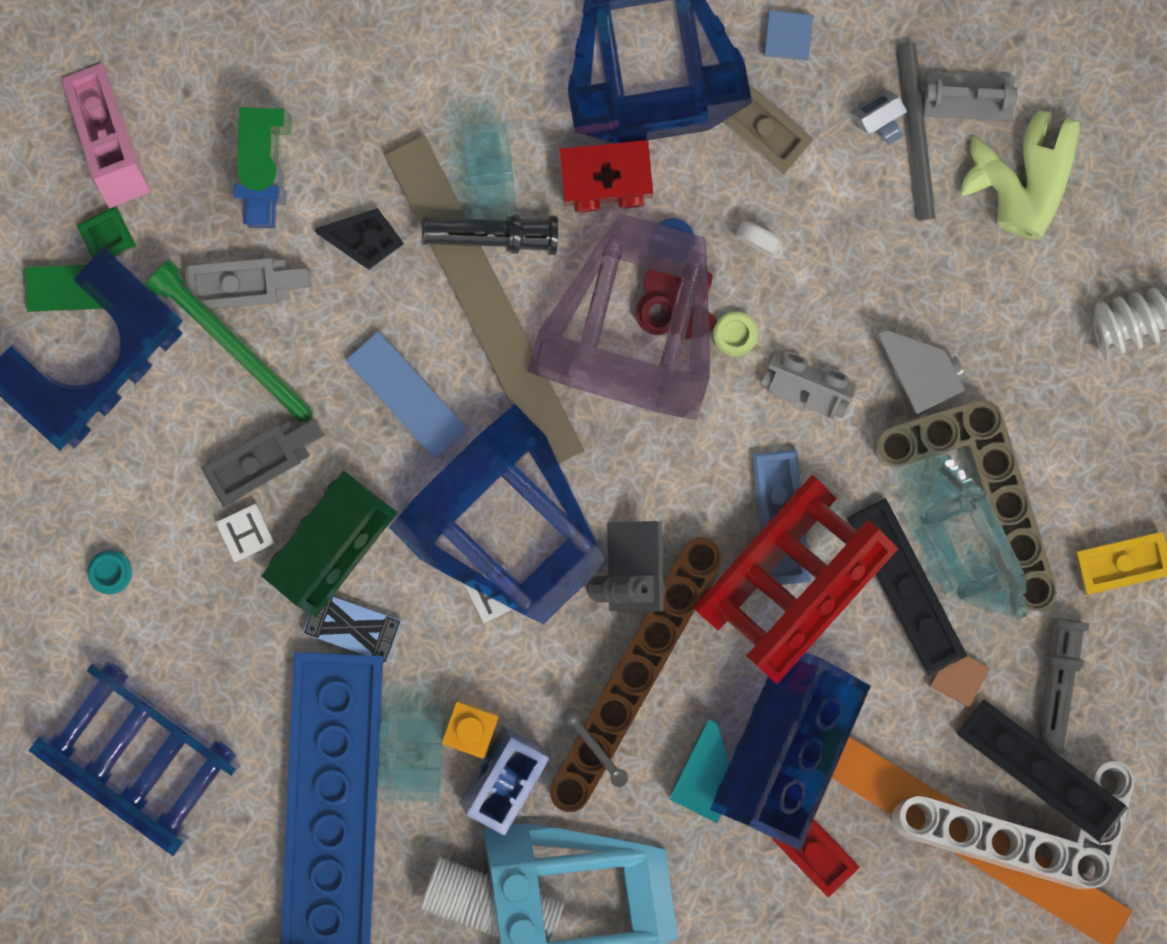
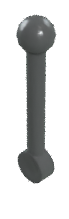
[563,709,628,787]

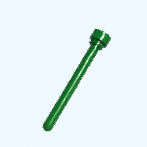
[144,258,313,422]

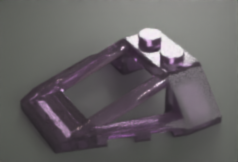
[527,213,710,420]

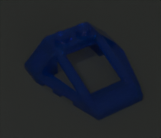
[567,0,752,143]
[389,404,608,625]

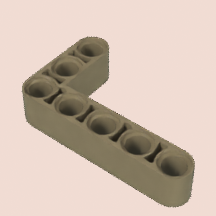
[874,400,1057,611]

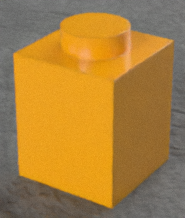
[442,699,500,759]

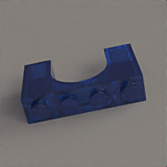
[0,246,183,451]

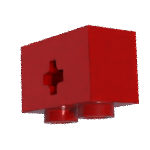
[560,140,654,213]

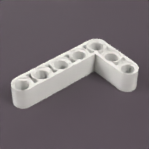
[892,761,1134,889]

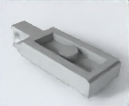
[185,258,311,309]

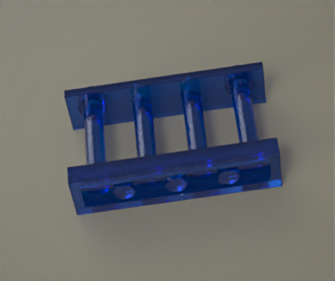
[28,661,241,856]

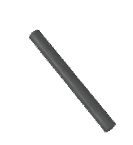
[898,43,936,221]

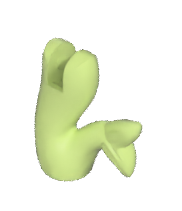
[961,110,1080,240]

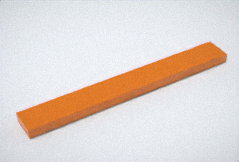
[805,723,1133,944]

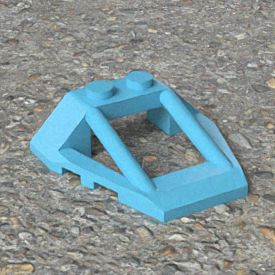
[483,823,678,944]

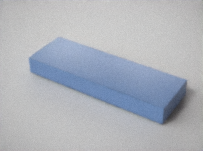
[346,331,468,459]
[753,450,811,585]

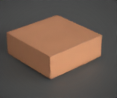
[929,656,990,708]

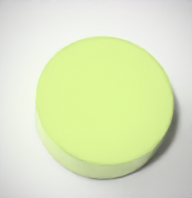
[713,312,758,357]

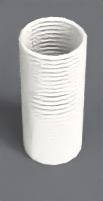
[420,857,564,942]

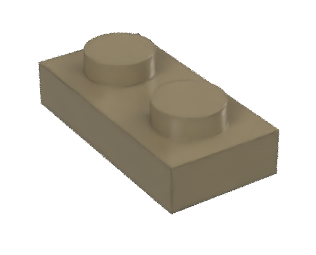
[717,82,814,174]

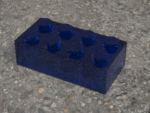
[710,652,871,850]

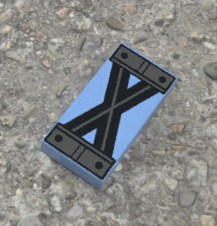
[303,596,402,663]

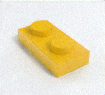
[1074,531,1167,595]

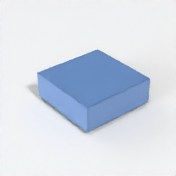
[764,10,813,61]

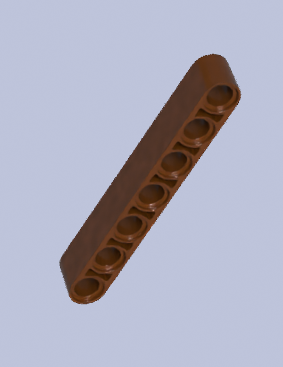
[550,537,721,813]

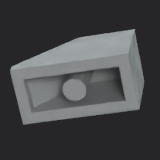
[874,330,967,416]

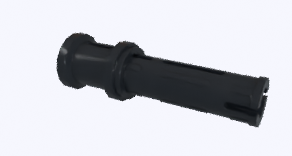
[422,214,558,255]

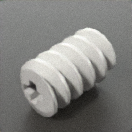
[1093,284,1167,359]

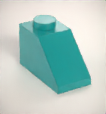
[668,717,740,823]

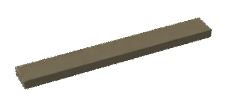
[385,135,585,471]

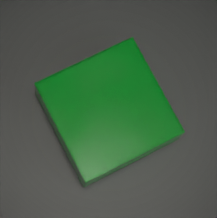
[76,206,137,265]

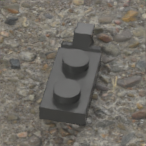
[201,419,325,507]

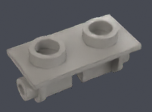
[924,72,1018,121]
[761,351,856,419]

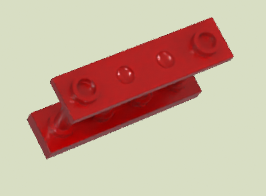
[693,475,898,684]

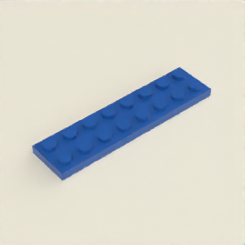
[281,652,384,944]

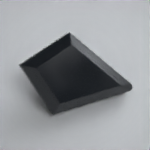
[315,208,404,270]

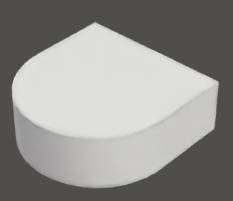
[734,221,781,259]

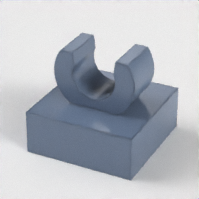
[850,90,907,145]

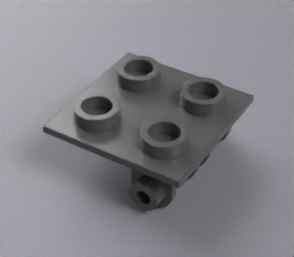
[586,521,665,611]

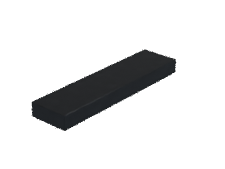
[846,498,967,676]
[957,699,1128,844]

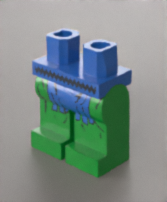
[234,107,292,229]

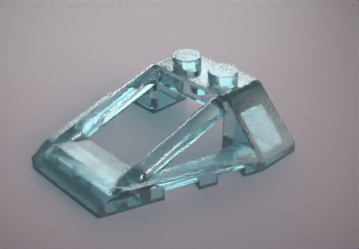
[913,455,1027,620]

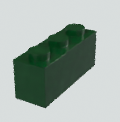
[261,470,398,618]

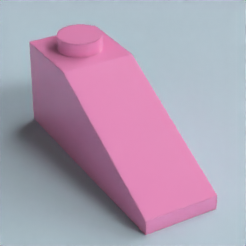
[61,63,151,208]

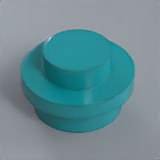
[87,550,133,595]

